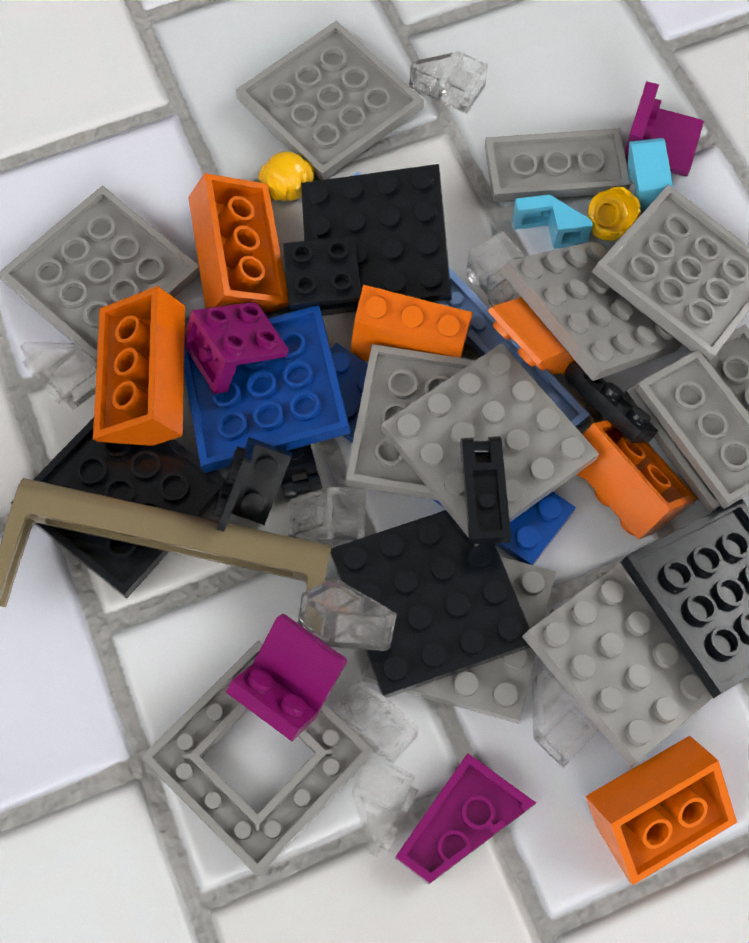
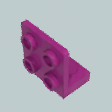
[624,81,704,177]
[184,302,289,394]
[226,614,347,741]

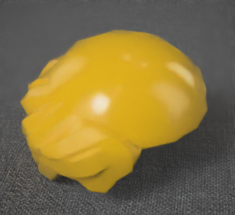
[258,151,315,202]
[587,186,641,241]

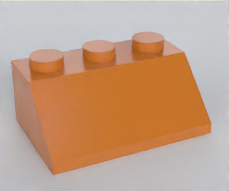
[350,285,473,362]
[577,420,698,540]
[585,736,737,885]

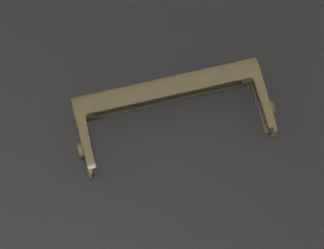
[0,478,332,639]

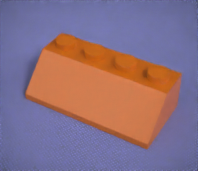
[188,173,289,314]
[93,286,185,446]

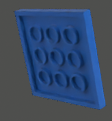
[184,306,351,473]

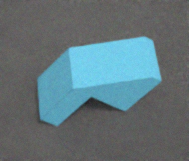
[628,138,673,216]
[512,194,593,249]

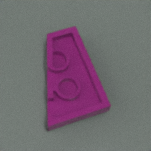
[395,753,536,884]

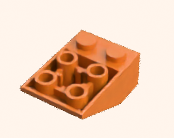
[488,297,577,375]

